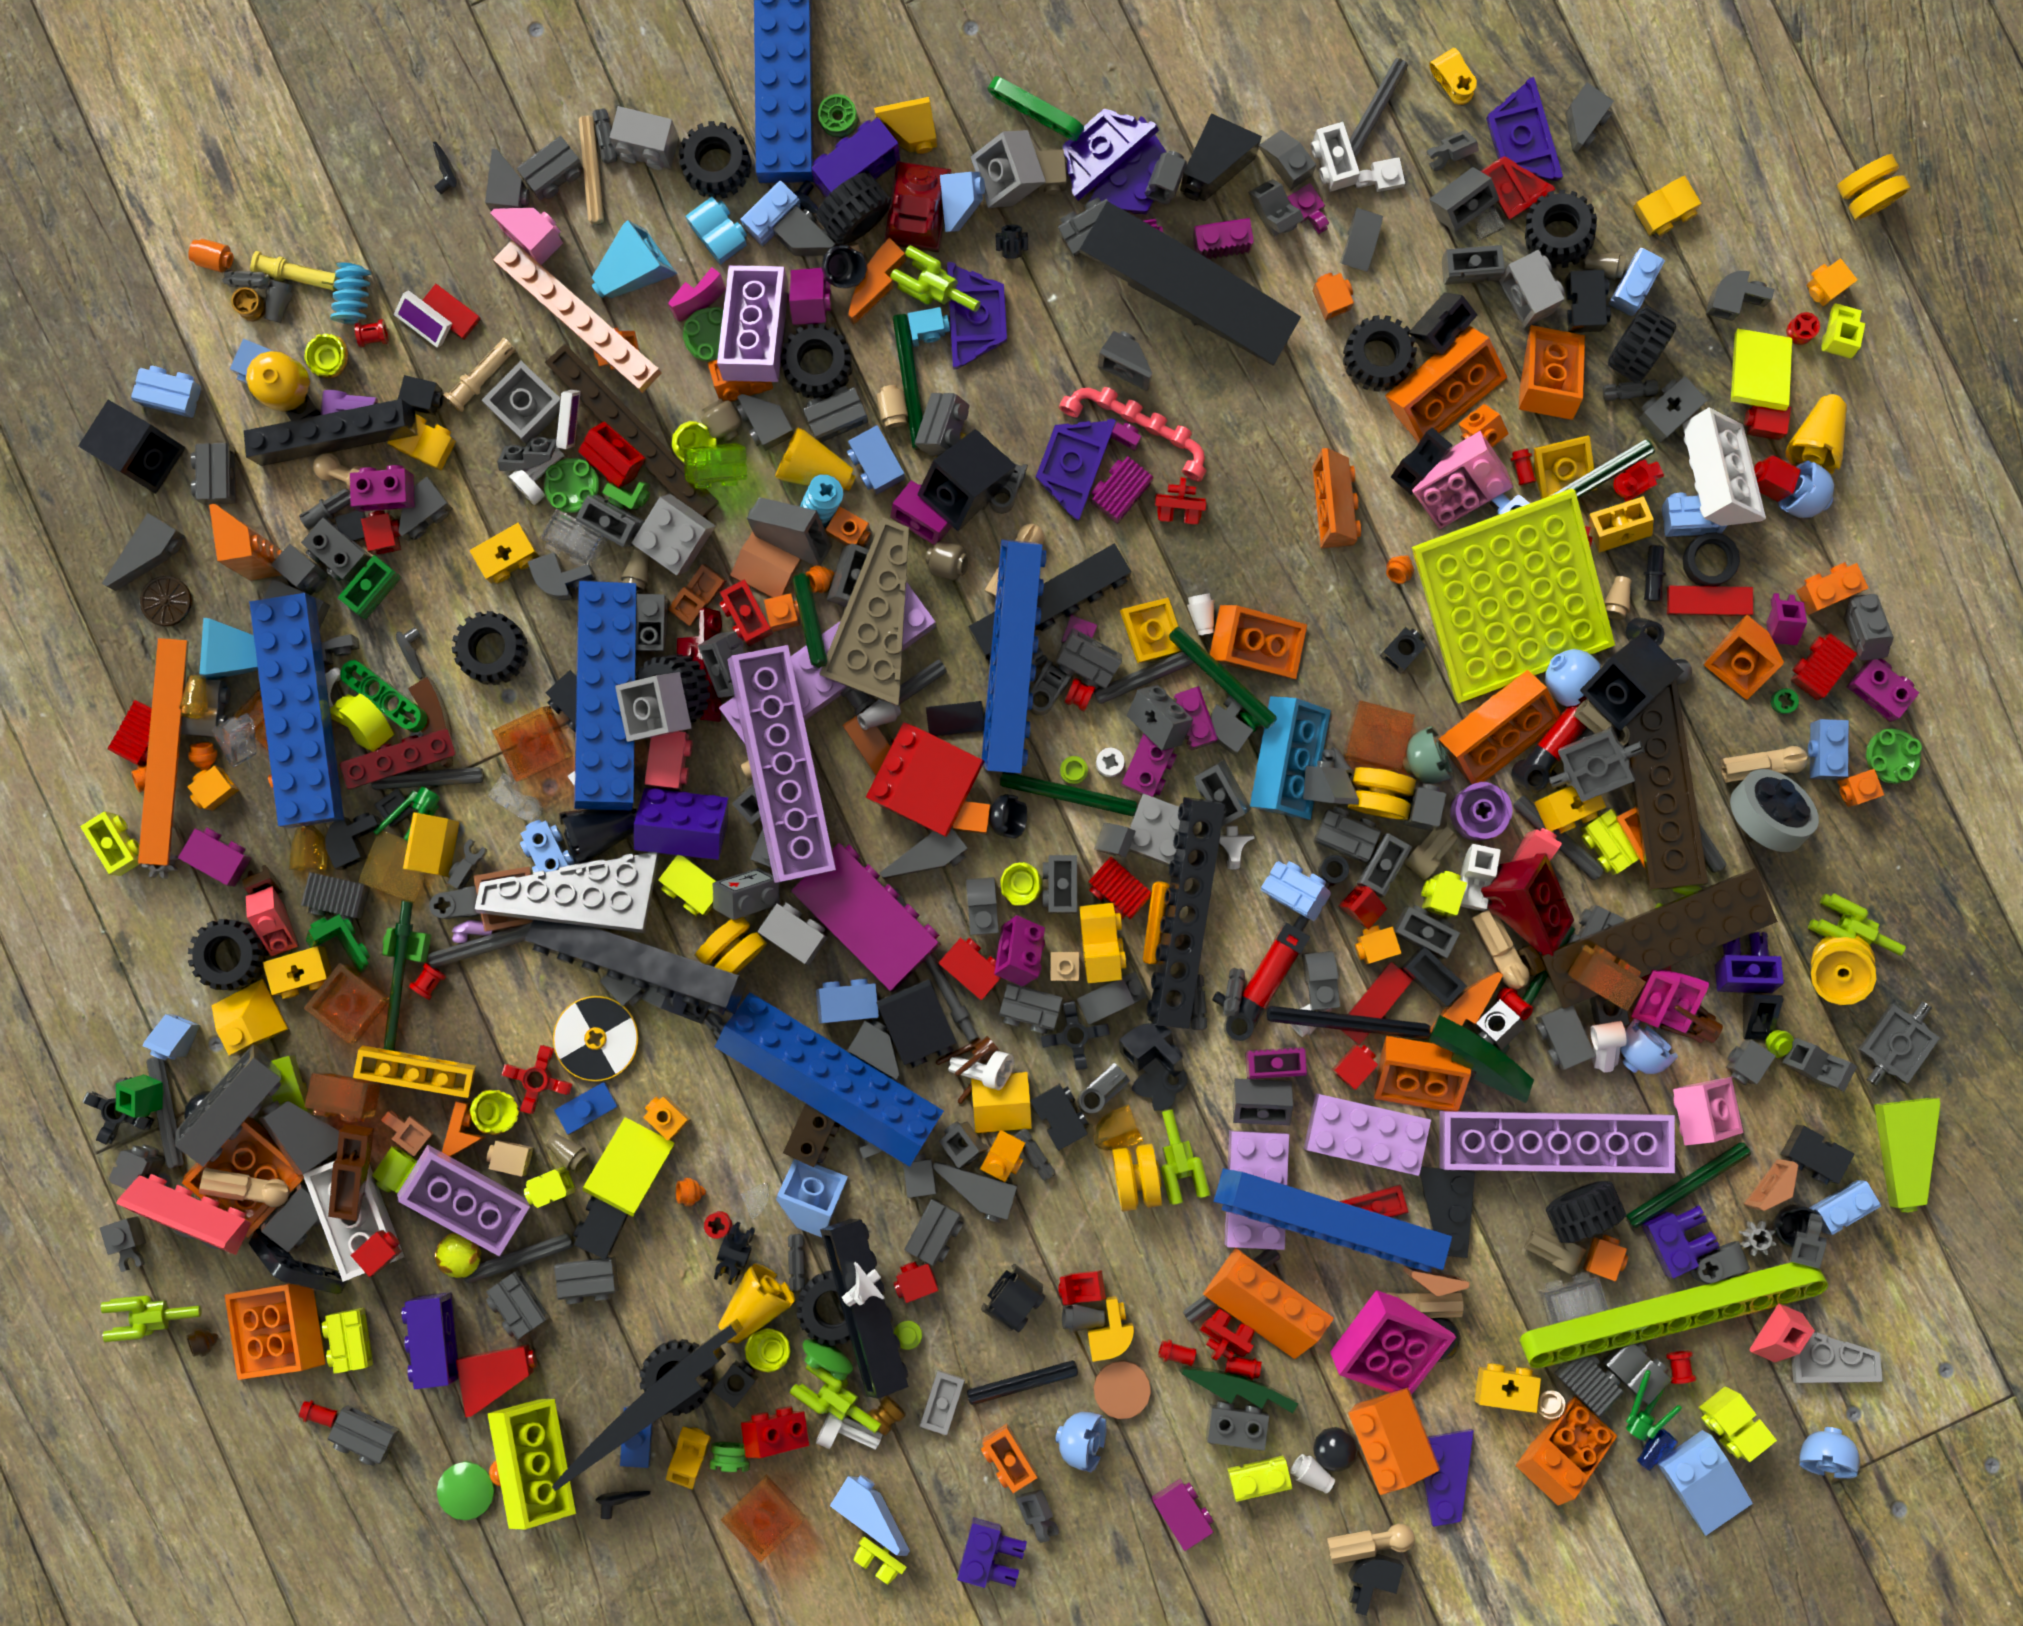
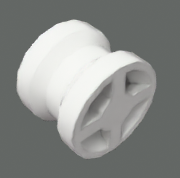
[1096,748,1124,778]

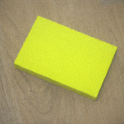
[1731,328,1792,411]
[582,1117,675,1217]

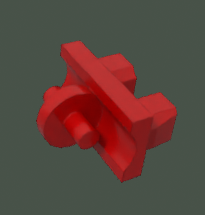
[1613,459,1664,502]
[1155,477,1206,525]
[1199,1309,1254,1361]

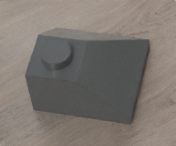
[1098,331,1152,391]

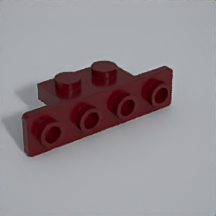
[677,608,722,722]
[340,729,456,789]

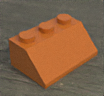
[1374,1036,1471,1111]
[1348,1388,1440,1495]

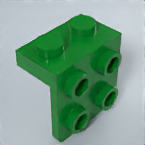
[305,914,370,974]

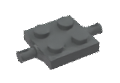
[1549,727,1645,802]
[1858,1002,1940,1087]

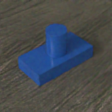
[554,1082,619,1135]
[620,1407,653,1468]

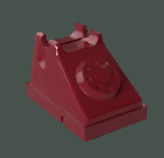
[884,161,952,253]
[1481,853,1574,956]

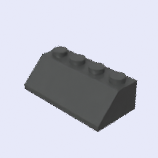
[175,1044,282,1167]

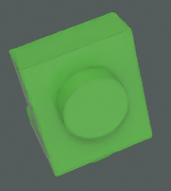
[602,482,650,509]
[382,928,431,962]

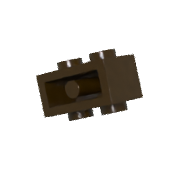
[783,1104,841,1167]

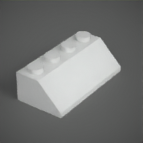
[1682,407,1766,526]
[303,1161,404,1282]

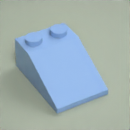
[1656,1430,1753,1536]

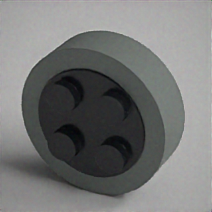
[1730,769,1819,852]

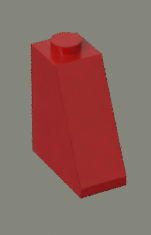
[456,1344,537,1417]

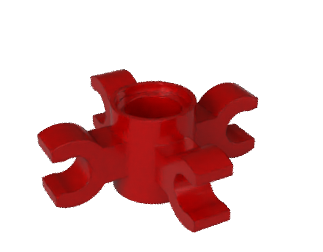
[502,1045,573,1114]

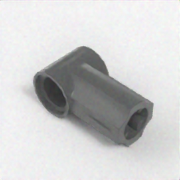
[1077,1063,1131,1114]

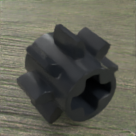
[995,224,1028,259]

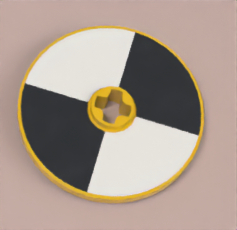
[553,996,639,1081]

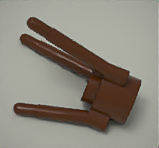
[1660,1005,1723,1044]
[935,1036,1000,1104]

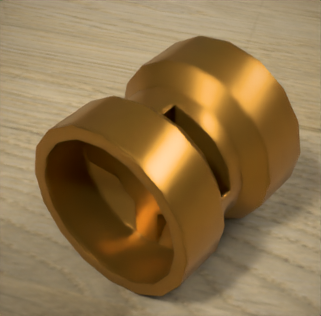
[231,287,266,322]
[868,1395,906,1436]

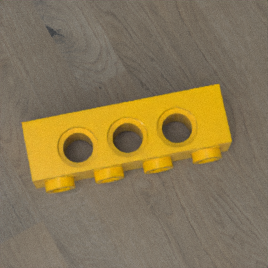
[353,1045,476,1098]

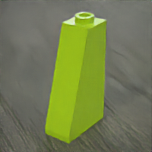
[1874,1098,1940,1212]

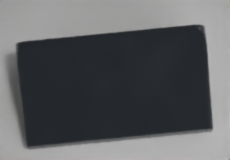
[926,701,984,736]

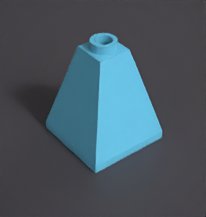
[592,220,677,298]
[199,618,258,680]

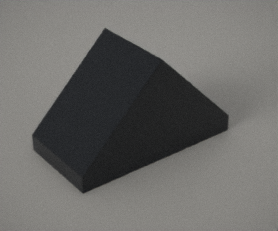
[1743,995,1784,1040]

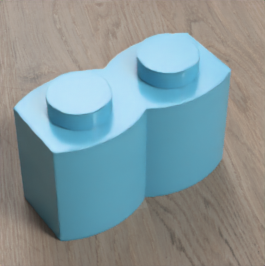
[685,197,747,265]

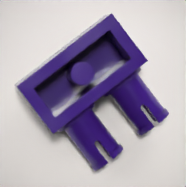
[1715,932,1784,993]
[1641,1205,1720,1278]
[957,1517,1027,1588]

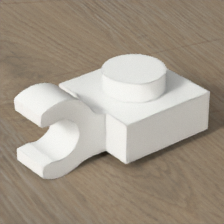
[1355,157,1405,192]

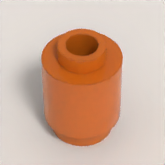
[188,238,234,273]

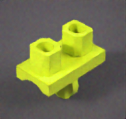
[853,1536,907,1585]

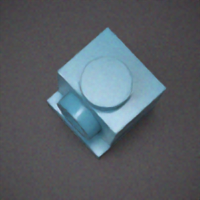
[908,307,950,347]

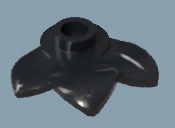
[1131,1058,1187,1111]

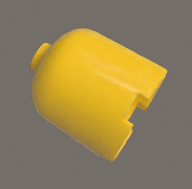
[246,351,310,412]

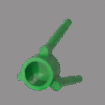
[374,787,441,841]
[1626,1370,1682,1441]

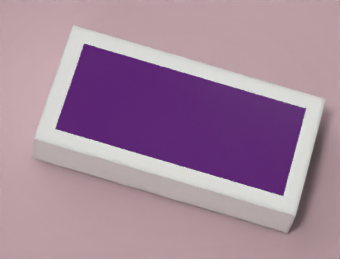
[394,291,452,347]
[556,390,581,449]

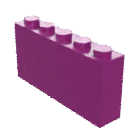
[791,843,941,992]

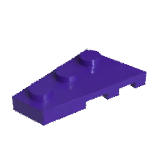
[1423,1429,1474,1527]

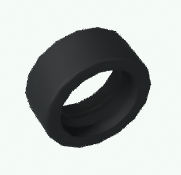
[1682,532,1740,586]

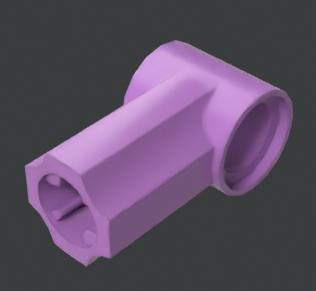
[320,390,378,415]

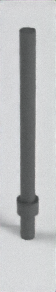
[894,888,978,1042]

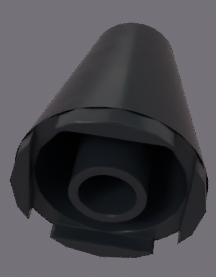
[559,808,637,864]

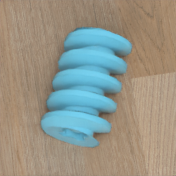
[330,262,372,325]
[800,475,843,528]

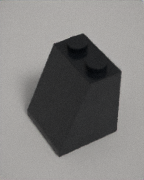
[1180,113,1262,202]
[78,399,186,494]
[917,429,1017,531]
[1580,631,1684,731]
[876,979,957,1068]

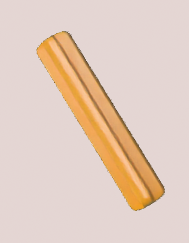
[1142,881,1170,964]

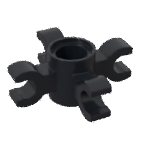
[1041,1001,1110,1070]
[82,1077,154,1145]
[713,1222,755,1285]

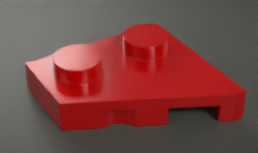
[1481,156,1555,219]

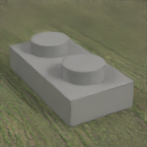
[920,1370,965,1435]

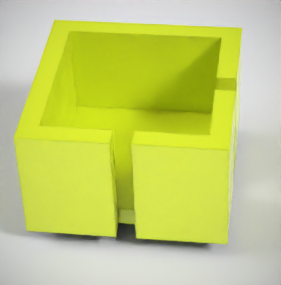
[1698,1386,1777,1462]

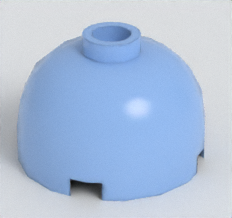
[1778,461,1834,518]
[1545,649,1602,707]
[1620,1019,1678,1074]
[1056,1412,1106,1472]
[1799,1427,1860,1478]

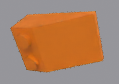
[1518,325,1585,420]
[1210,605,1307,679]

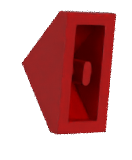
[1338,885,1387,930]

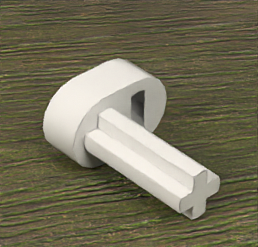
[508,447,564,505]
[948,1051,1014,1090]
[816,1413,883,1450]

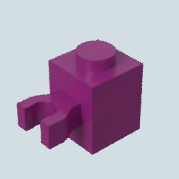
[1766,593,1807,645]

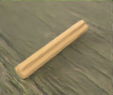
[579,116,604,224]

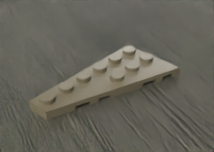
[819,517,909,707]

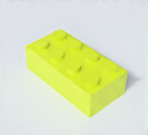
[487,1399,576,1530]

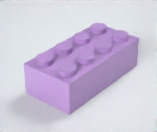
[717,265,789,382]
[1303,1093,1431,1176]
[1225,1130,1289,1250]
[397,1145,530,1256]

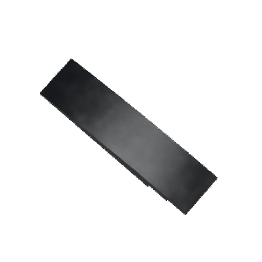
[1079,201,1301,366]
[552,1319,743,1491]

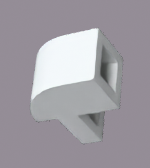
[1460,844,1500,911]

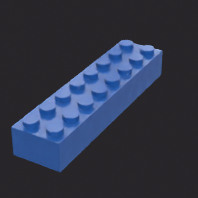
[754,0,814,183]
[981,539,1046,773]
[574,581,636,810]
[249,593,344,828]
[715,992,944,1167]
[1213,1168,1452,1273]

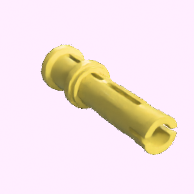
[250,251,338,291]

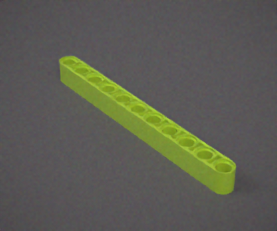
[1519,1262,1828,1369]

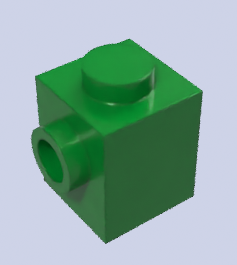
[116,1074,164,1118]

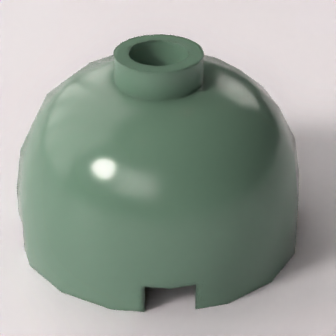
[1402,726,1452,784]

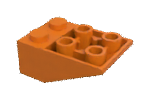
[1515,1396,1617,1505]

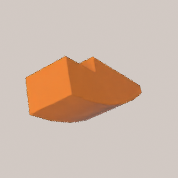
[848,238,906,325]
[1430,972,1503,1034]

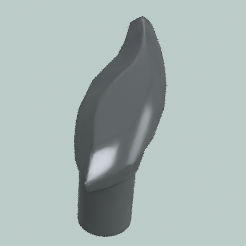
[396,627,423,679]

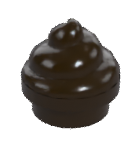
[186,1328,219,1357]

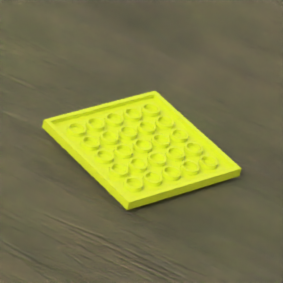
[1412,488,1615,704]

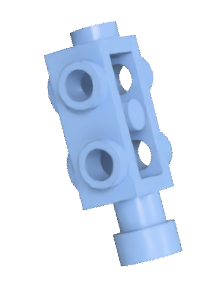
[520,820,575,872]

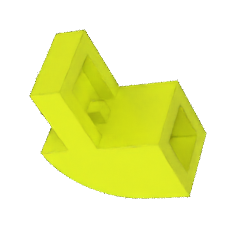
[1821,303,1865,359]
[330,694,394,752]

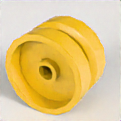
[1836,154,1911,221]
[1347,767,1416,820]
[694,917,767,974]
[1811,936,1877,1005]
[1112,1143,1162,1212]

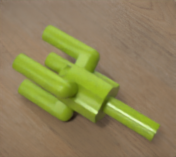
[890,245,981,312]
[1808,893,1906,956]
[1161,1109,1211,1205]
[101,1295,202,1343]
[789,1364,882,1434]

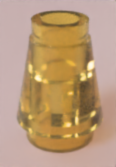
[179,675,208,719]

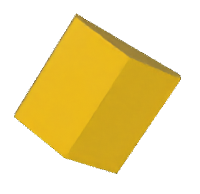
[1534,435,1597,499]
[1120,597,1182,663]
[403,812,460,877]
[971,1072,1032,1133]

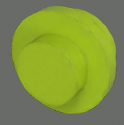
[1060,756,1088,784]
[1765,1030,1794,1058]
[894,1320,922,1350]

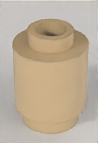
[876,385,908,428]

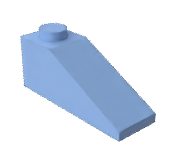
[830,1475,910,1556]

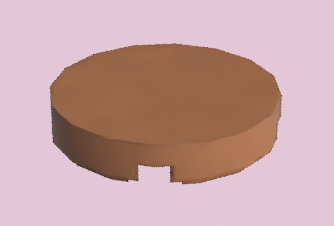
[1093,1360,1151,1419]

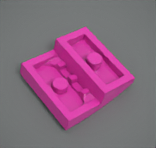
[668,267,726,322]
[1631,969,1709,1033]

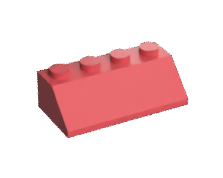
[116,1174,251,1255]

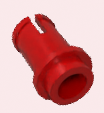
[1510,449,1536,486]
[1497,987,1533,1021]
[1158,1339,1196,1366]
[1225,1356,1262,1380]
[298,1400,338,1428]

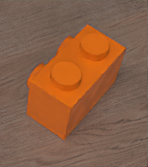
[1796,562,1869,615]
[981,1423,1038,1493]

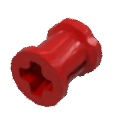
[355,319,389,348]
[409,963,446,1000]
[704,1211,732,1239]
[1666,1350,1697,1384]

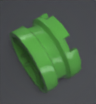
[818,94,859,138]
[709,1442,750,1472]

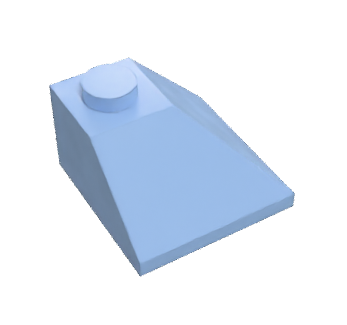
[776,1159,848,1237]

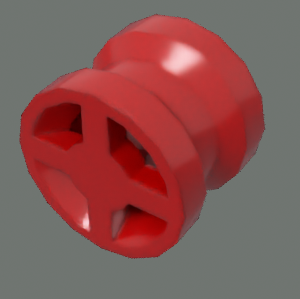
[1786,312,1820,345]
[1064,678,1095,712]

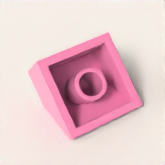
[490,208,563,265]
[1673,1077,1743,1145]

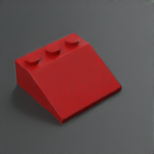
[866,722,985,837]

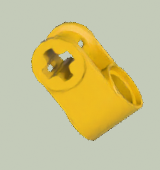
[1429,47,1477,105]

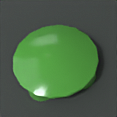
[683,307,723,362]
[544,458,599,513]
[1866,728,1922,784]
[802,1339,853,1381]
[437,1461,496,1520]

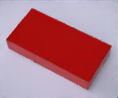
[422,283,481,340]

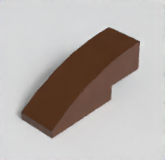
[408,677,453,768]
[328,1124,374,1221]

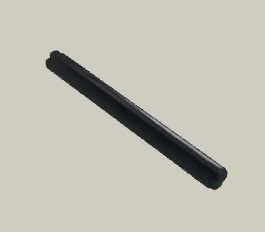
[1267,1006,1431,1039]

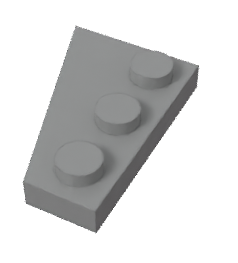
[1791,1333,1883,1383]

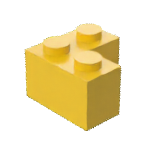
[1079,903,1126,983]

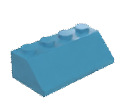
[1250,696,1331,820]

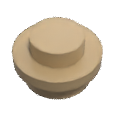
[1537,1390,1566,1420]

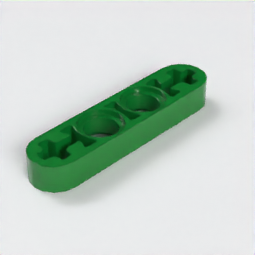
[987,76,1084,141]
[340,660,427,732]

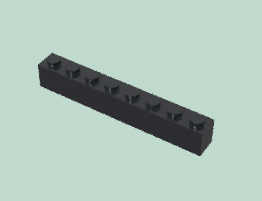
[525,920,747,1015]

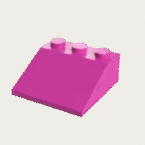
[1330,1290,1456,1395]

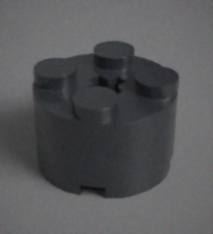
[981,1264,1046,1333]

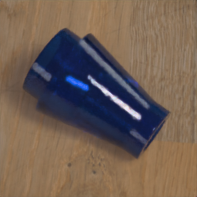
[1637,1428,1678,1471]

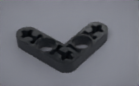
[249,1229,348,1294]

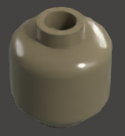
[701,398,742,442]
[926,541,969,580]

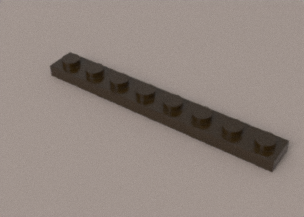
[545,344,719,517]

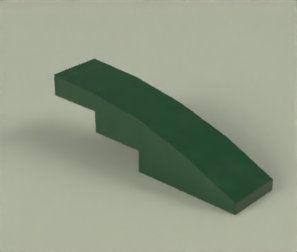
[1429,1015,1534,1103]
[1180,1366,1298,1414]

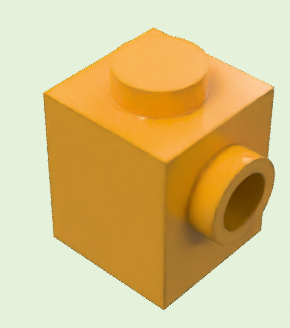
[1806,258,1857,307]
[187,766,239,811]
[1355,925,1401,964]
[643,1096,690,1141]
[980,1130,1025,1182]

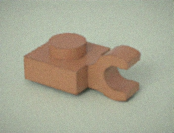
[381,1110,433,1156]

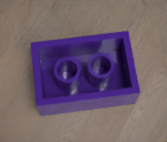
[811,117,901,198]
[634,788,728,860]
[402,1292,459,1389]

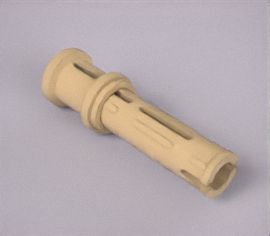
[443,338,516,413]

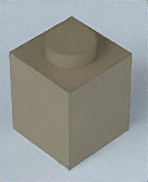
[1036,149,1066,195]

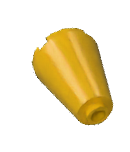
[1785,394,1847,474]
[775,427,856,491]
[718,1263,795,1343]

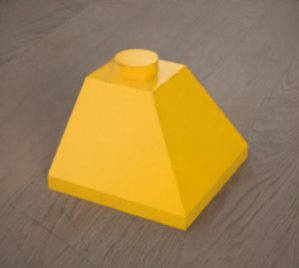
[874,97,937,154]
[212,979,289,1056]

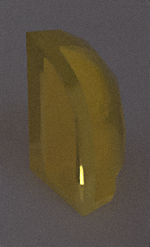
[289,825,327,871]
[1093,1105,1144,1151]

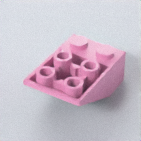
[1412,431,1513,529]

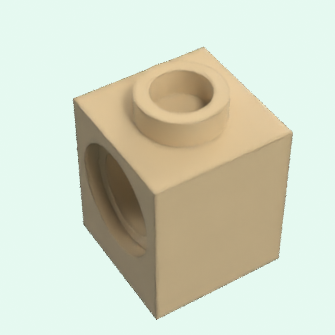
[1050,952,1079,981]
[487,1140,534,1177]

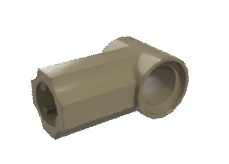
[1573,699,1630,746]
[1404,822,1458,881]
[1524,1226,1586,1276]

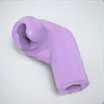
[452,920,492,943]

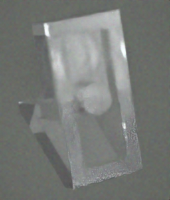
[212,713,257,768]

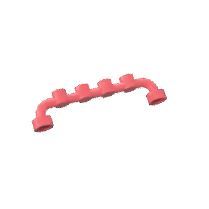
[1059,387,1207,482]

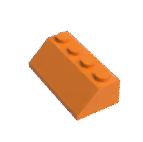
[1385,326,1507,443]
[209,504,283,581]
[1439,670,1561,785]
[1203,1248,1334,1359]

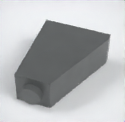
[747,497,832,566]
[258,1100,339,1175]

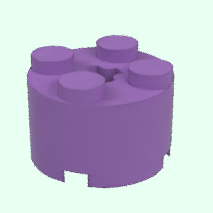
[1450,782,1513,841]

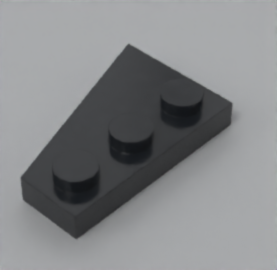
[1419,1166,1475,1258]

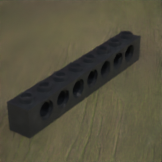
[1147,797,1225,1029]

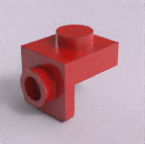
[1058,1270,1106,1306]

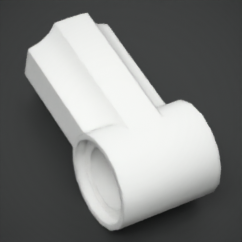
[1591,1021,1627,1073]

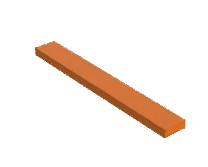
[138,638,189,866]

